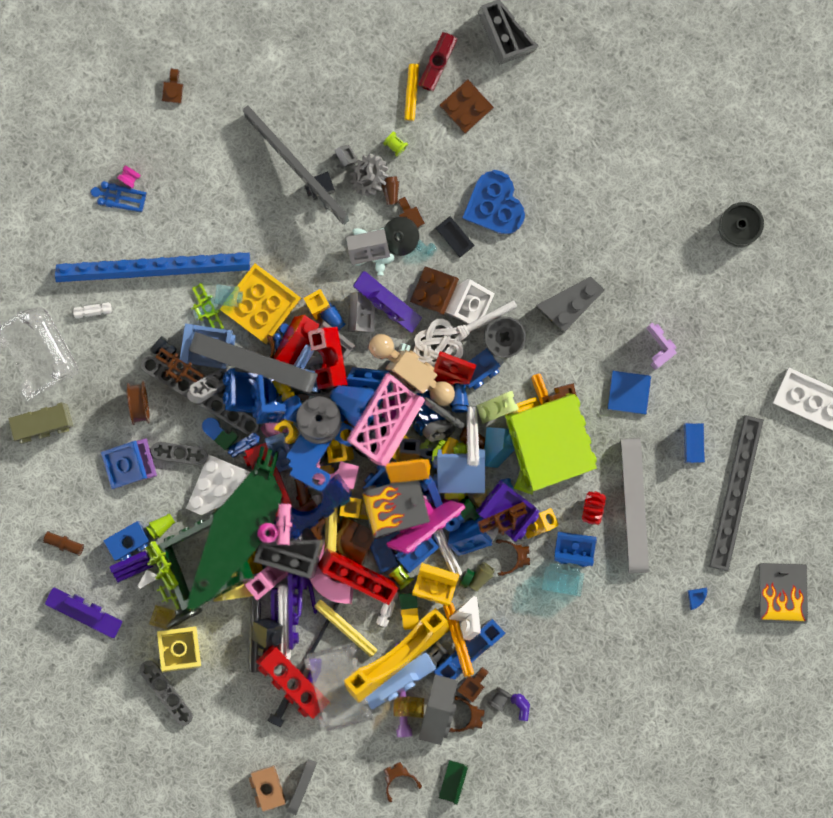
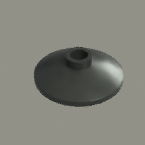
[384,217,419,256]
[166,608,203,629]

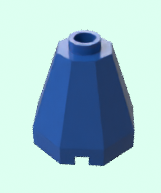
[330,386,381,428]

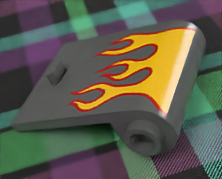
[361,480,430,539]
[754,563,808,624]

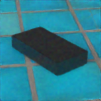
[435,216,475,258]

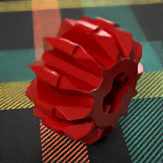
[582,491,606,525]

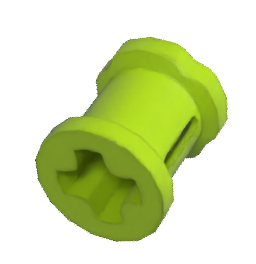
[383,131,408,157]
[389,564,414,590]

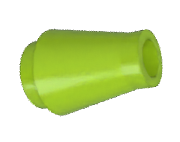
[145,513,176,540]

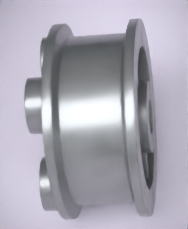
[297,397,341,444]

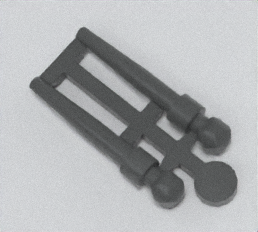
[424,397,465,431]

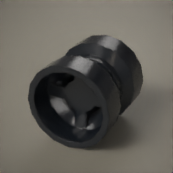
[150,336,177,359]

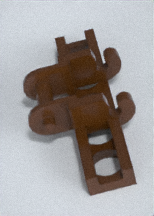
[156,348,204,383]
[478,502,527,536]

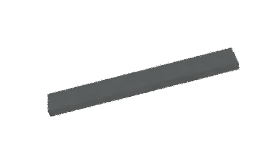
[243,105,349,225]
[709,415,764,571]

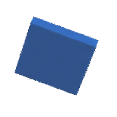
[607,371,651,415]
[101,441,147,489]

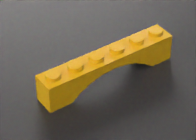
[344,608,450,703]

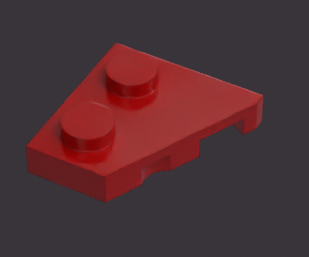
[433,351,476,384]

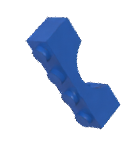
[434,618,506,680]

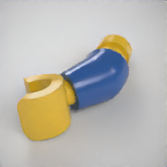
[272,381,302,444]

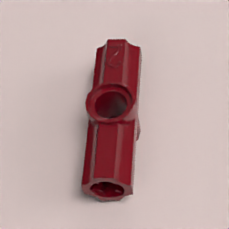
[418,32,458,92]

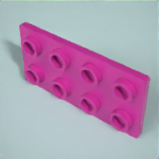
[387,495,465,553]

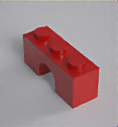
[308,327,348,389]

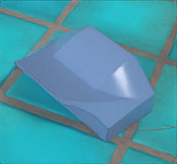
[265,432,296,472]

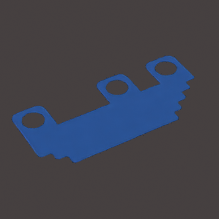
[286,413,354,491]

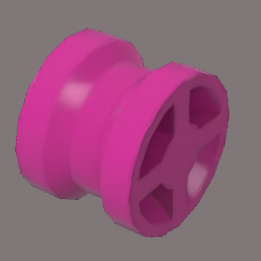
[116,165,141,189]

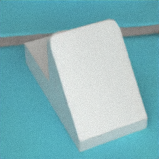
[449,596,480,640]

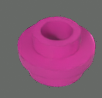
[258,523,277,543]

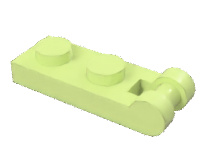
[476,391,519,424]

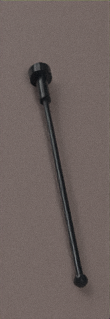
[267,602,339,728]

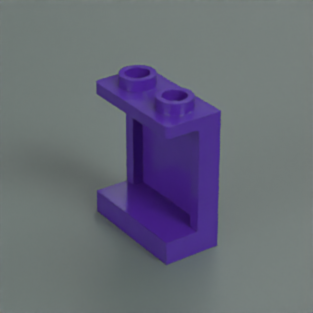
[476,480,539,542]

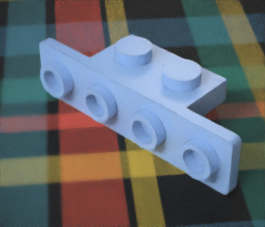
[365,653,436,709]

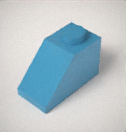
[484,427,515,468]

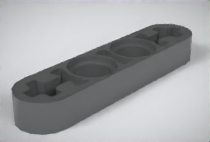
[140,660,193,726]

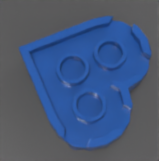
[462,170,525,235]

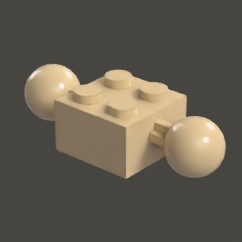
[369,334,455,406]

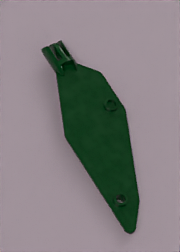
[187,446,282,611]

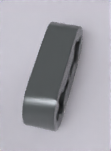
[423,419,455,441]

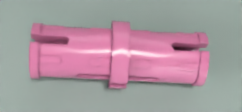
[276,504,292,545]

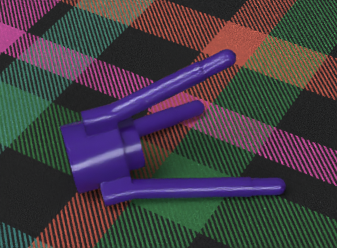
[295,574,317,617]

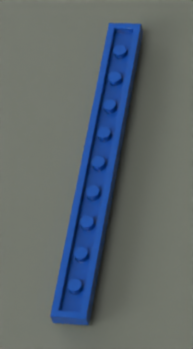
[55,252,250,282]

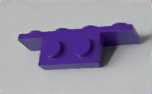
[353,271,422,333]
[271,572,299,650]
[45,587,123,638]

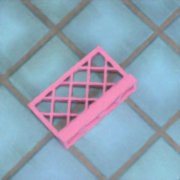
[347,374,425,467]

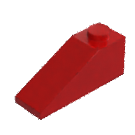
[273,315,319,365]

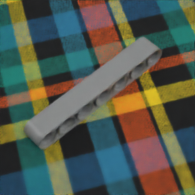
[620,438,649,574]

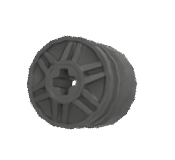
[484,316,526,358]

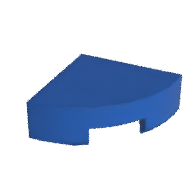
[687,587,707,610]

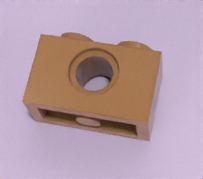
[249,765,286,811]

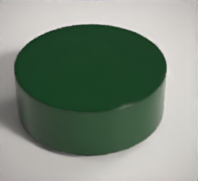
[459,568,475,589]

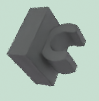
[332,145,358,168]

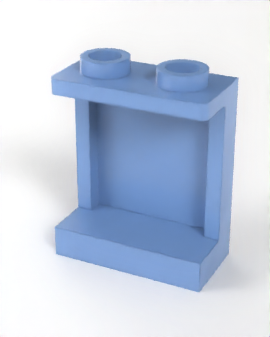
[180,323,236,369]
[434,449,485,493]

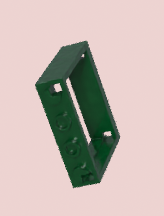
[158,513,254,611]

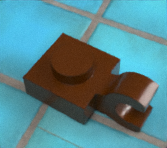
[162,68,184,104]
[398,197,425,228]
[542,383,577,403]
[457,667,489,703]

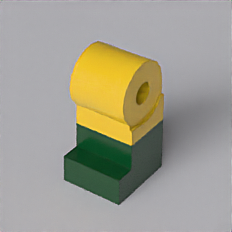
[399,593,419,630]

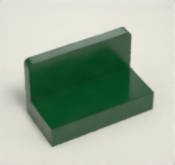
[438,760,468,805]

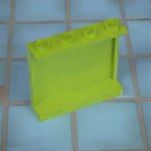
[505,393,597,491]

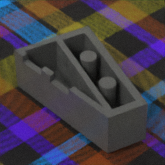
[478,0,539,65]
[535,276,605,334]
[254,540,325,578]
[419,675,458,745]

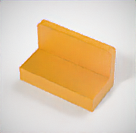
[386,459,430,483]

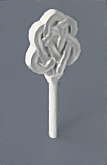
[413,300,517,367]

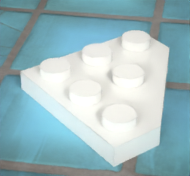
[186,454,251,516]

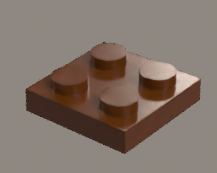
[439,79,494,134]
[410,266,459,315]

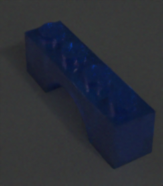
[274,474,352,540]

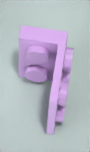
[646,323,677,370]

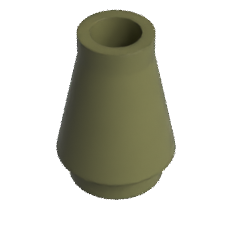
[469,562,495,592]

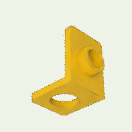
[525,508,559,539]

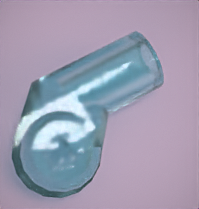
[415,239,437,257]

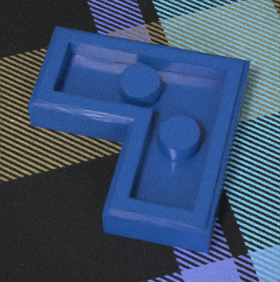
[370,531,401,573]

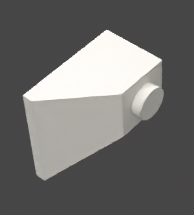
[445,279,494,329]

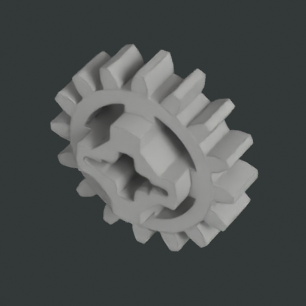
[350,154,389,197]

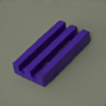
[109,551,153,582]

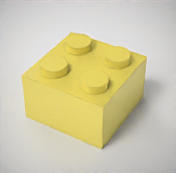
[157,627,201,673]

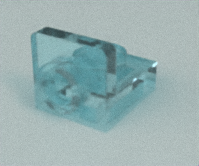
[214,284,243,308]

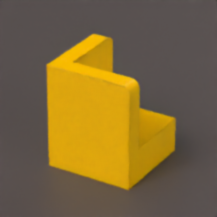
[303,289,330,320]

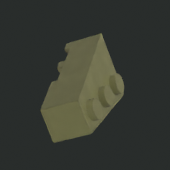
[8,402,73,444]

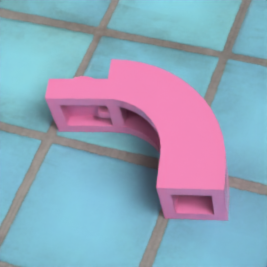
[309,542,354,604]
[245,566,289,600]

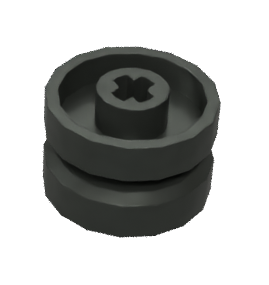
[718,202,764,248]

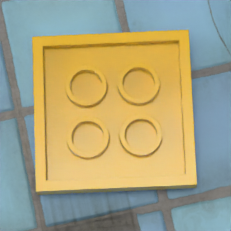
[220,263,302,345]

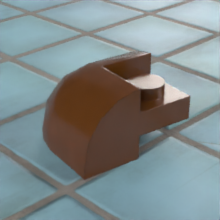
[336,516,374,566]

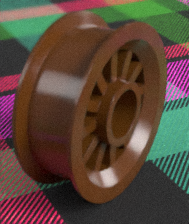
[127,381,150,426]

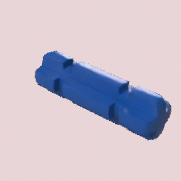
[228,433,260,457]

